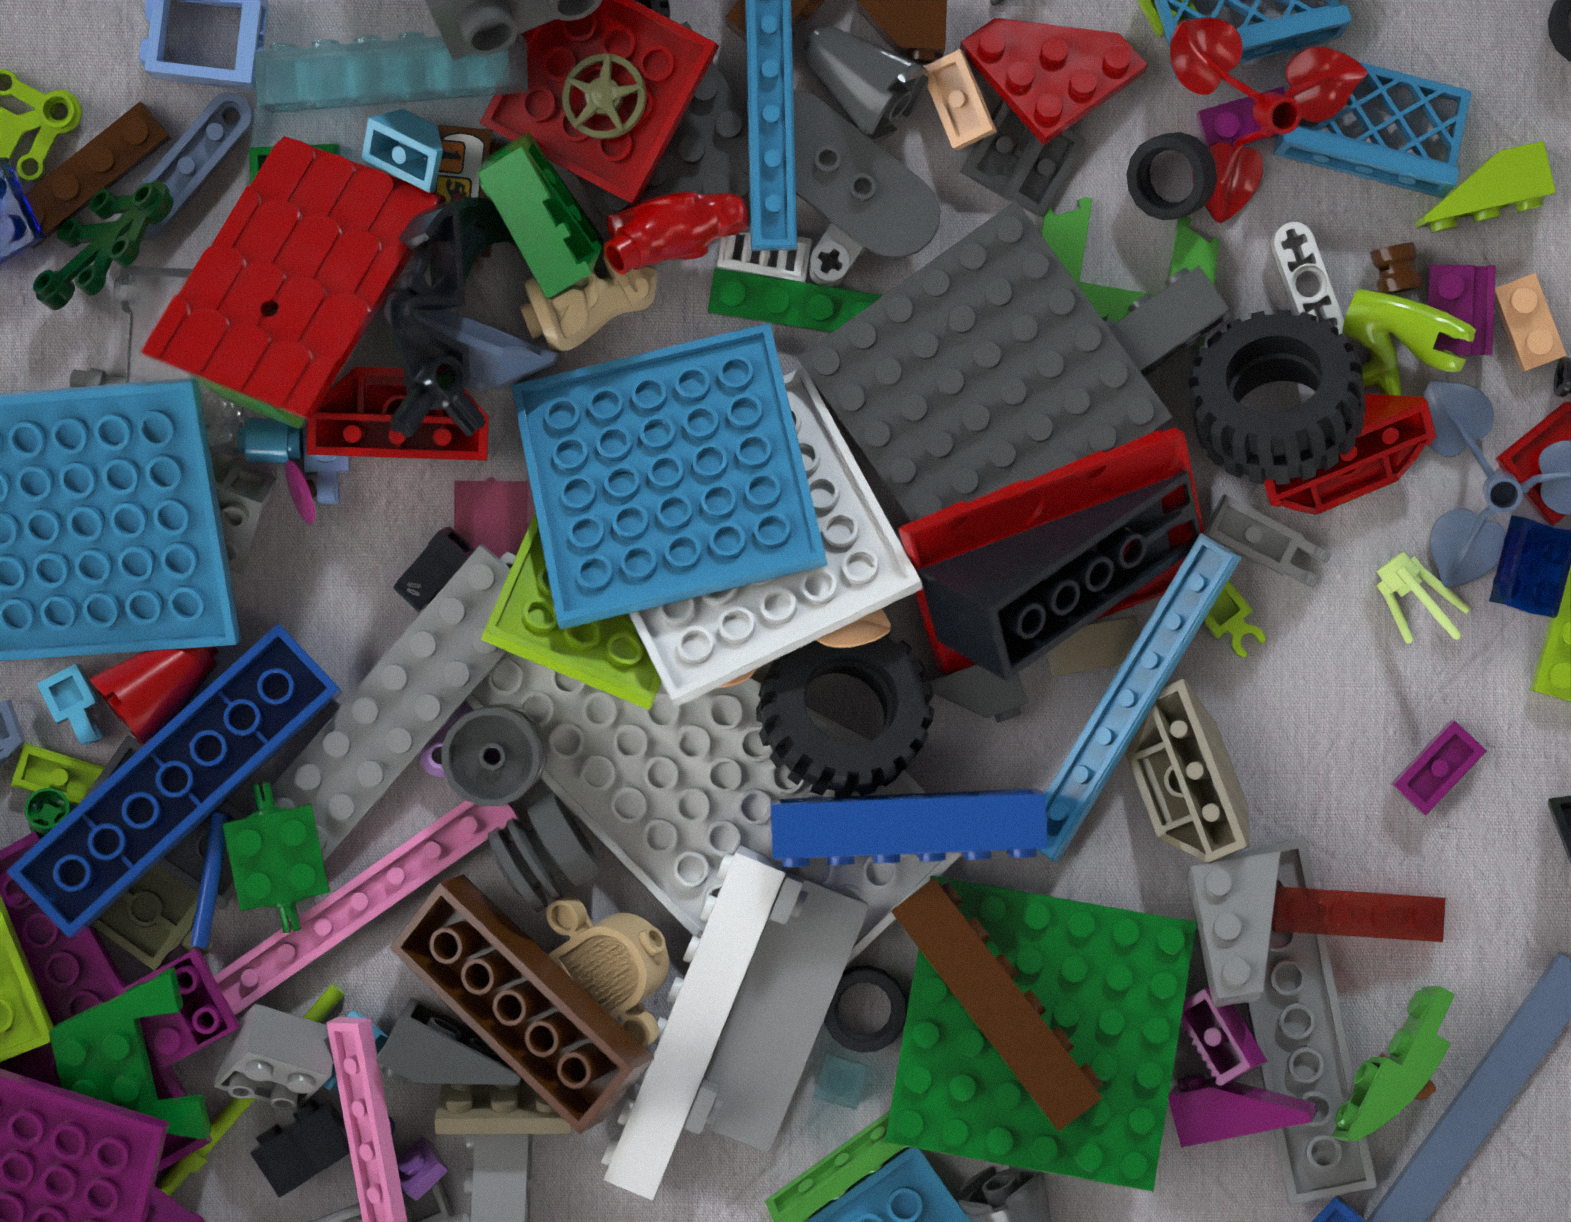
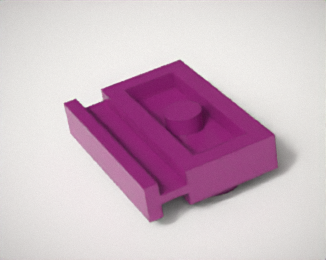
[1428,265,1496,356]

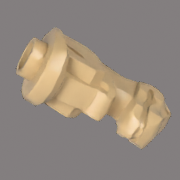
[519,253,657,352]

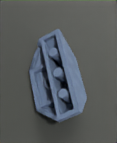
[387,288,559,393]

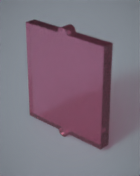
[454,477,528,559]

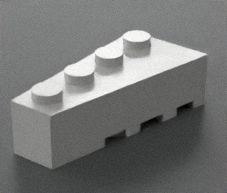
[462,1134,533,1222]

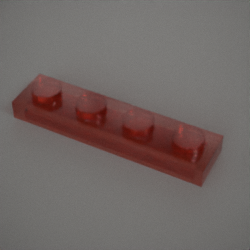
[1271,886,1446,942]

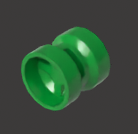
[24,788,72,838]

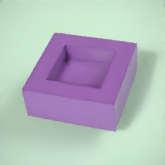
[396,1136,449,1201]

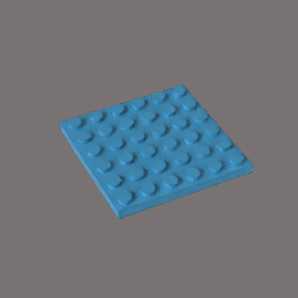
[511,323,828,629]
[0,378,241,661]

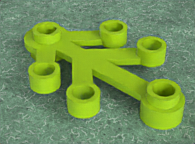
[0,69,83,192]

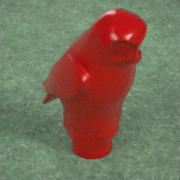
[604,191,749,275]

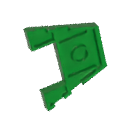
[49,968,212,1139]

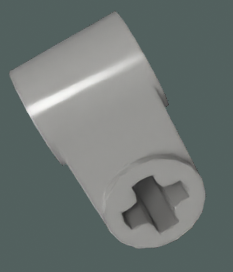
[808,222,866,287]

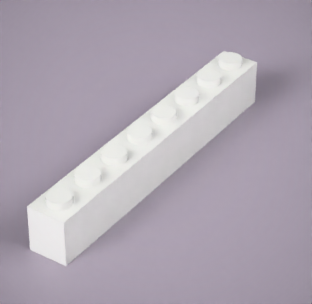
[601,845,789,1201]

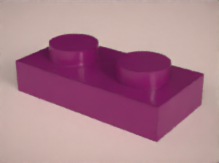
[1196,86,1285,147]
[1391,720,1487,815]

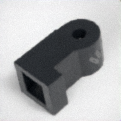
[393,526,475,613]

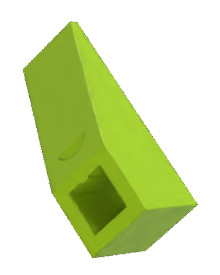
[1415,140,1556,233]

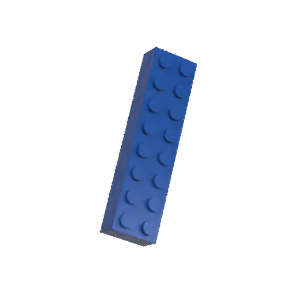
[6,623,343,938]

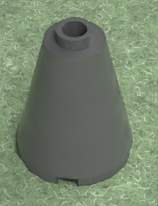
[804,26,929,143]
[959,1165,1052,1222]

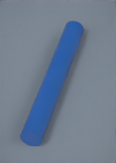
[190,812,230,948]

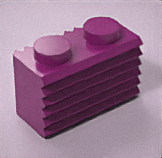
[1181,986,1267,1085]

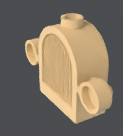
[547,895,669,1048]

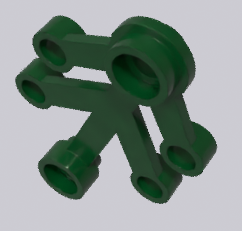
[33,181,174,311]

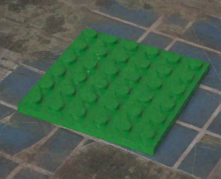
[885,876,1197,1192]

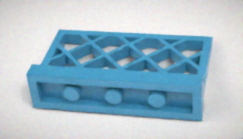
[1154,0,1352,80]
[1273,47,1472,198]

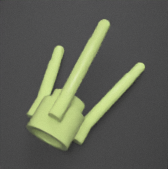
[1375,551,1470,644]

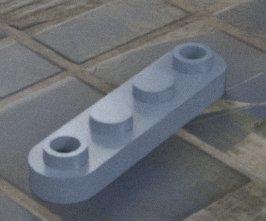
[121,92,254,241]

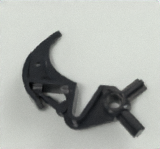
[381,197,519,438]

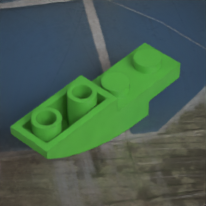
[1332,986,1455,1142]

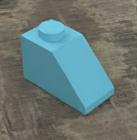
[361,109,443,193]

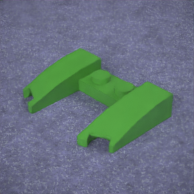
[1041,197,1220,349]

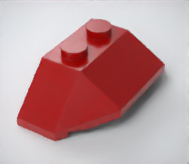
[306,366,489,461]
[1263,394,1436,515]

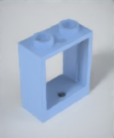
[140,0,269,91]

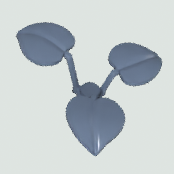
[1422,380,1571,587]

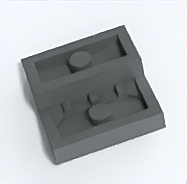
[960,98,1086,217]

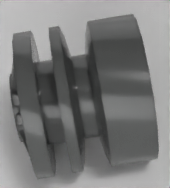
[488,792,602,912]

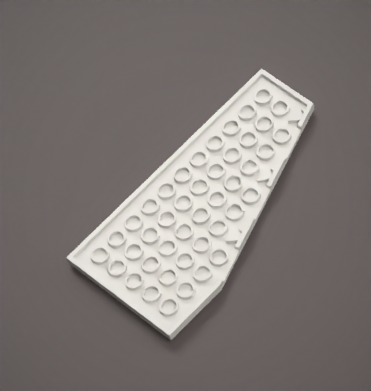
[466,552,961,977]

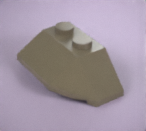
[1126,679,1250,863]

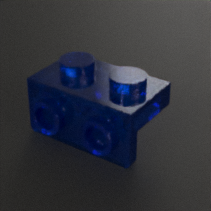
[1489,515,1571,618]

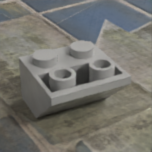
[214,1004,333,1111]

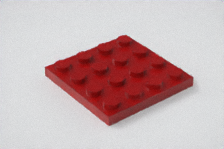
[479,0,720,206]

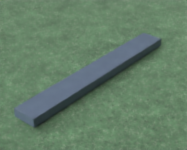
[1366,952,1571,1222]

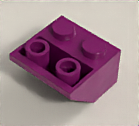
[119,948,241,1069]

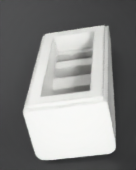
[717,226,812,283]

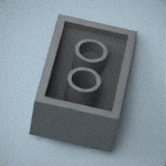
[376,997,522,1085]

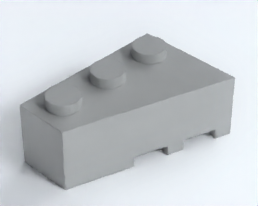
[1187,851,1280,1008]

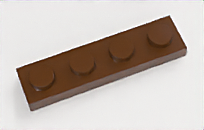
[2,101,171,249]

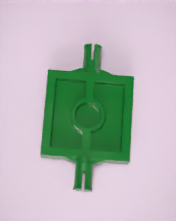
[222,781,330,933]

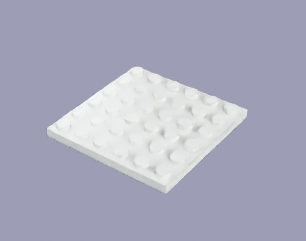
[629,367,923,707]

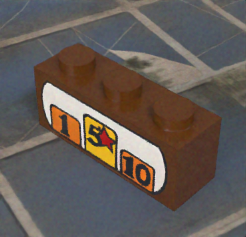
[429,124,502,269]

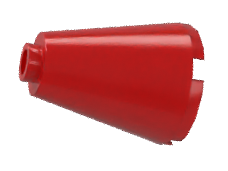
[90,646,219,746]

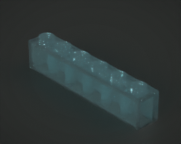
[255,32,528,113]

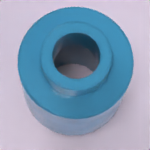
[237,418,303,463]

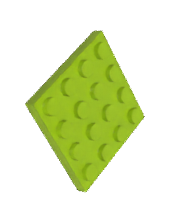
[480,511,662,710]

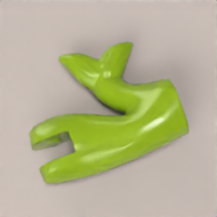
[1342,288,1476,396]

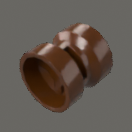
[1370,242,1423,294]

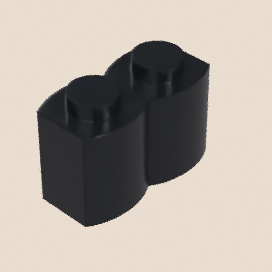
[250,1099,350,1198]

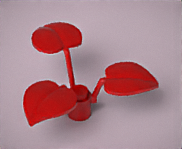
[1170,17,1368,223]

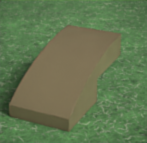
[1047,615,1140,677]

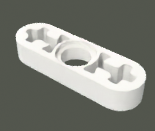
[1271,222,1344,335]

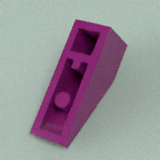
[1168,1074,1318,1148]

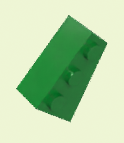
[478,132,604,299]

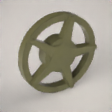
[562,54,647,139]

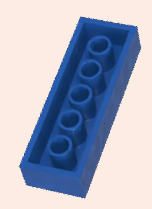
[771,789,1048,867]

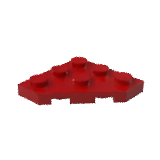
[959,18,1148,146]

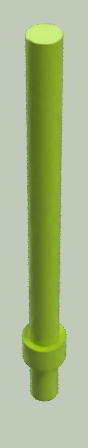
[157,983,345,1196]

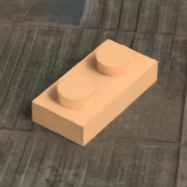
[923,49,997,151]
[1495,273,1567,372]

